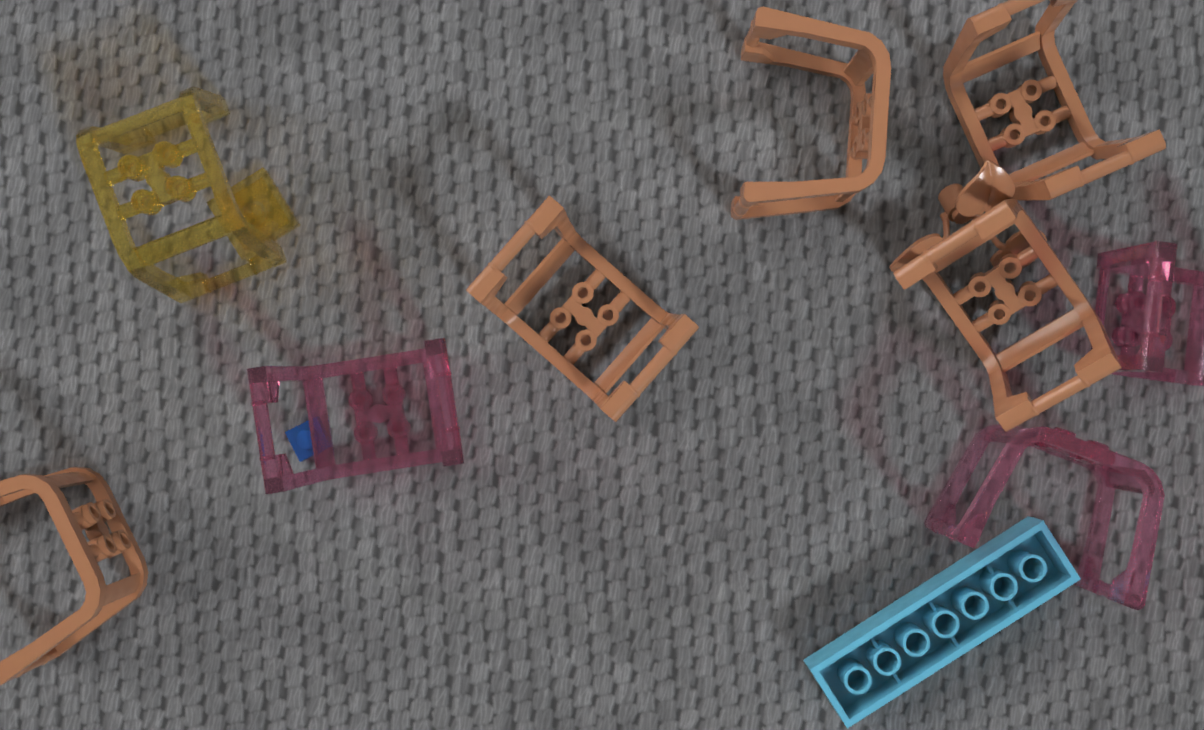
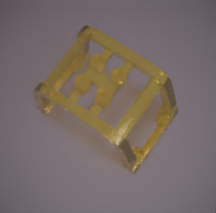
[76,86,287,303]

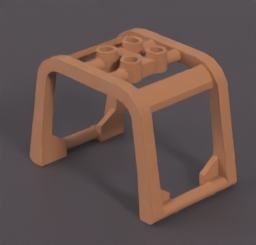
[943,0,1166,200]
[731,6,891,220]
[466,196,699,422]
[893,198,1122,432]
[0,467,148,685]

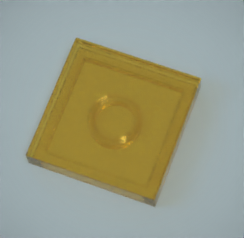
[206,167,301,260]

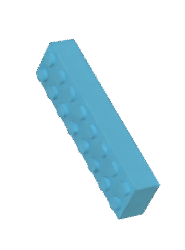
[803,516,1081,729]

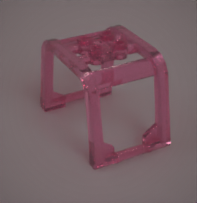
[1091,241,1204,387]
[247,338,464,494]
[924,424,1165,610]

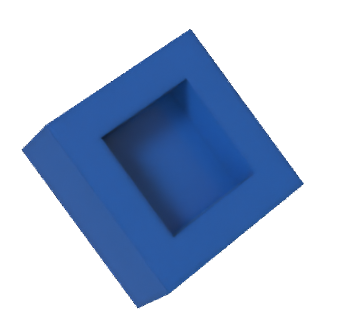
[285,417,332,462]

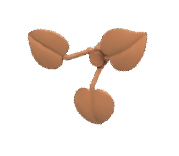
[889,160,1047,272]

